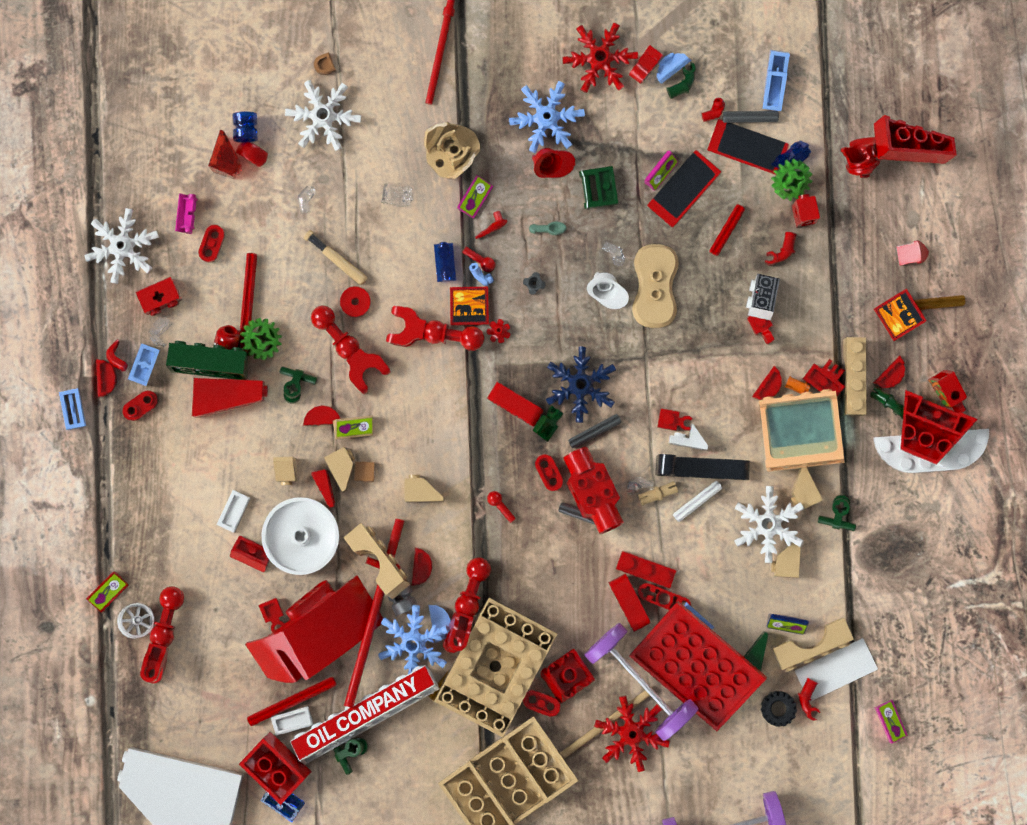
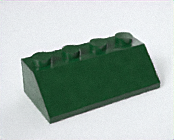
[166,341,248,380]

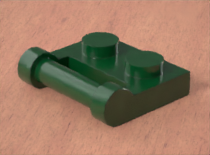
[579,166,619,210]

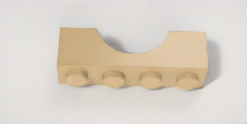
[843,337,866,416]
[343,523,410,599]
[772,618,854,672]

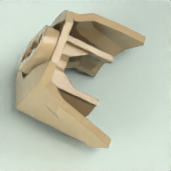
[424,122,480,179]

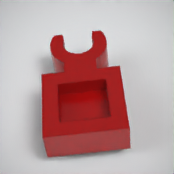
[657,409,692,431]
[258,598,285,632]

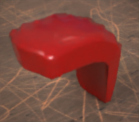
[236,142,268,167]
[106,339,128,371]

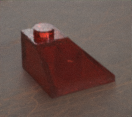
[208,130,242,179]

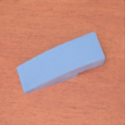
[762,50,790,111]

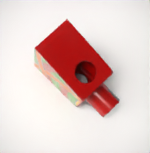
[928,370,967,413]

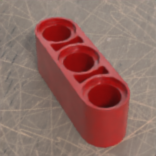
[487,382,544,427]
[608,574,651,632]

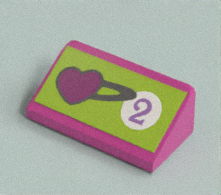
[644,150,678,191]
[457,175,493,219]
[874,700,908,744]

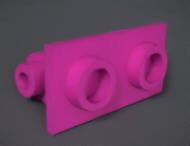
[175,193,198,234]

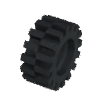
[761,691,797,727]

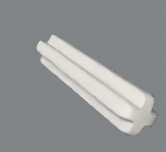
[673,481,722,522]

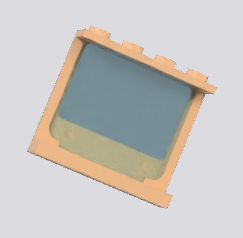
[759,389,845,472]

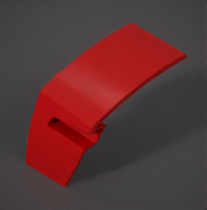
[245,575,384,683]

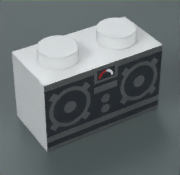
[746,274,780,320]

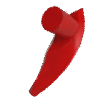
[475,211,508,239]

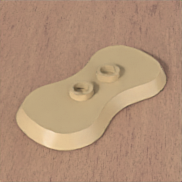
[632,244,679,328]

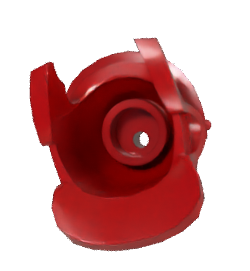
[841,137,880,178]

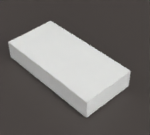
[217,490,251,533]
[271,706,314,736]

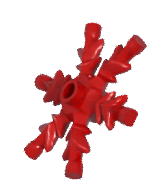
[562,23,638,93]
[594,695,670,772]

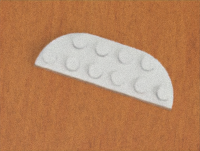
[873,429,989,473]

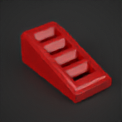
[311,469,336,508]

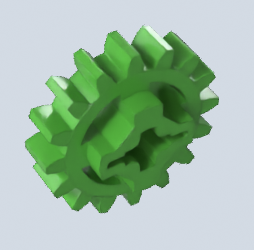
[771,159,813,201]
[240,318,282,360]

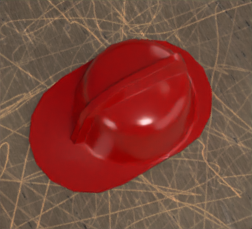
[532,148,575,178]

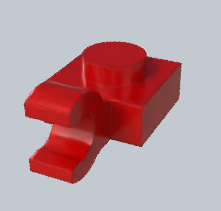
[747,316,775,344]

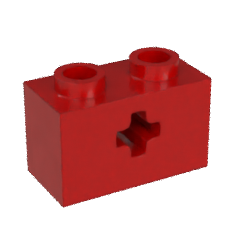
[792,194,820,228]
[135,277,182,316]

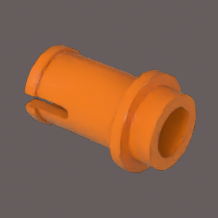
[785,376,810,395]

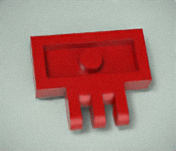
[802,359,845,396]

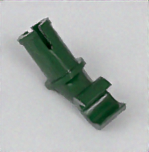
[666,62,696,99]
[870,387,904,419]

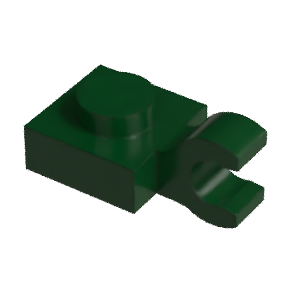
[532,406,563,442]

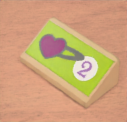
[333,415,373,440]

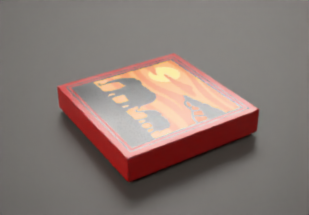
[450,286,489,326]
[874,288,927,341]

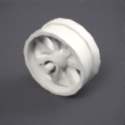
[117,603,155,639]

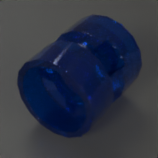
[232,111,258,143]

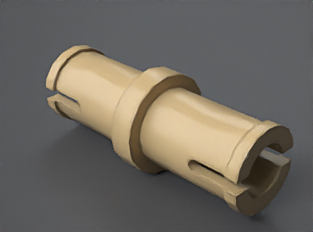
[638,481,678,506]

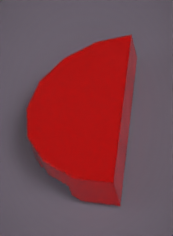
[873,356,905,389]
[96,359,117,398]
[752,366,782,400]
[303,405,341,426]
[411,547,433,586]

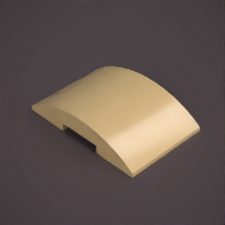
[438,716,579,825]

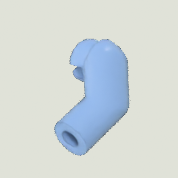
[469,263,494,286]

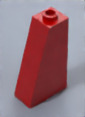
[192,378,268,418]

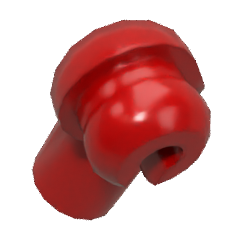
[701,98,725,122]

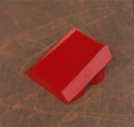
[540,649,595,703]

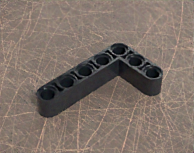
[655,454,750,480]

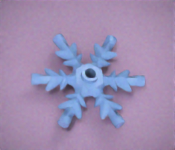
[509,81,585,153]
[378,605,449,674]

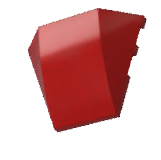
[900,390,978,465]

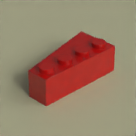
[874,115,957,164]

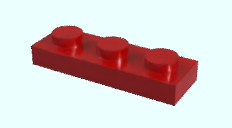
[616,551,677,589]

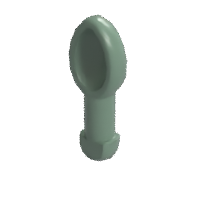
[529,221,567,236]

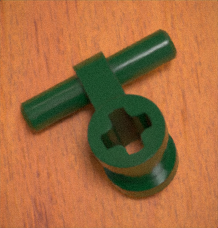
[279,366,318,404]
[817,495,856,531]
[333,738,368,775]

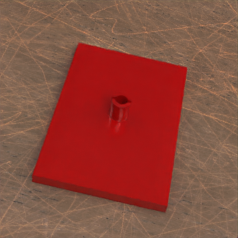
[629,601,767,731]

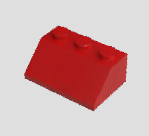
[239,732,312,805]

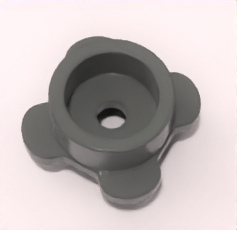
[523,272,546,295]

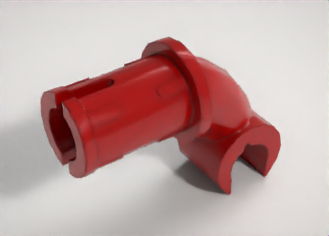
[765,232,797,266]
[798,678,820,721]

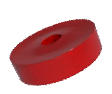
[340,286,371,318]

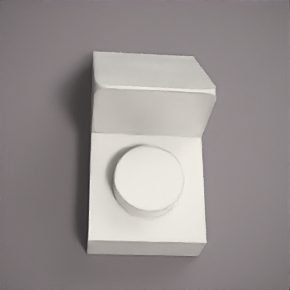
[668,424,708,451]

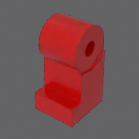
[629,45,663,84]

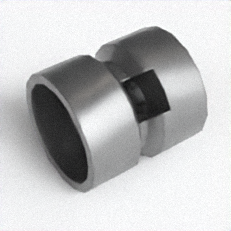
[388,585,418,616]

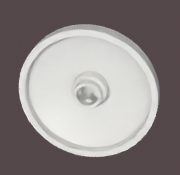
[262,498,339,575]

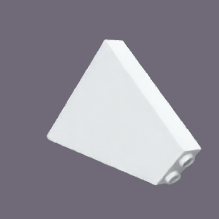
[117,747,244,825]

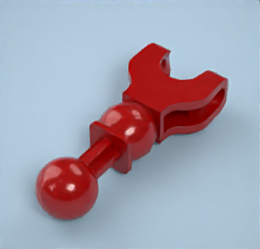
[311,305,391,394]
[386,306,484,351]
[443,557,491,653]
[140,586,184,684]

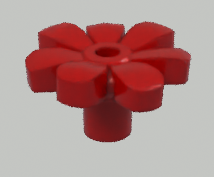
[486,319,511,344]

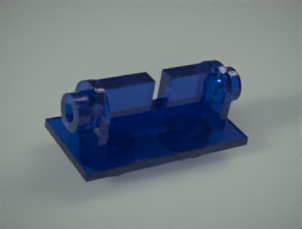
[771,140,811,171]
[434,242,456,282]

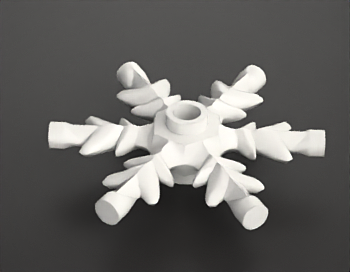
[285,80,361,151]
[84,208,159,284]
[734,486,804,563]

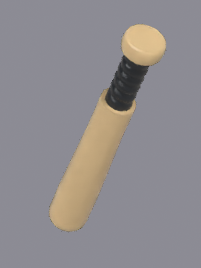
[304,230,367,285]

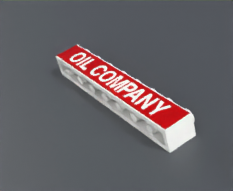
[290,665,440,765]

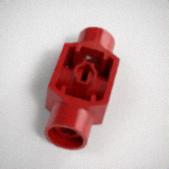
[563,446,624,534]

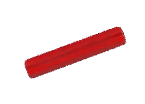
[709,204,745,256]

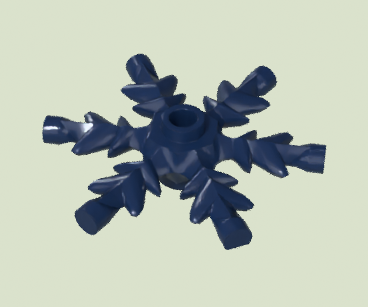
[546,346,616,423]

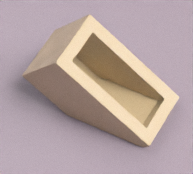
[324,447,355,492]
[273,457,297,485]
[790,467,823,510]
[404,475,444,502]
[771,542,801,578]

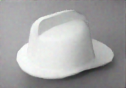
[587,272,629,309]

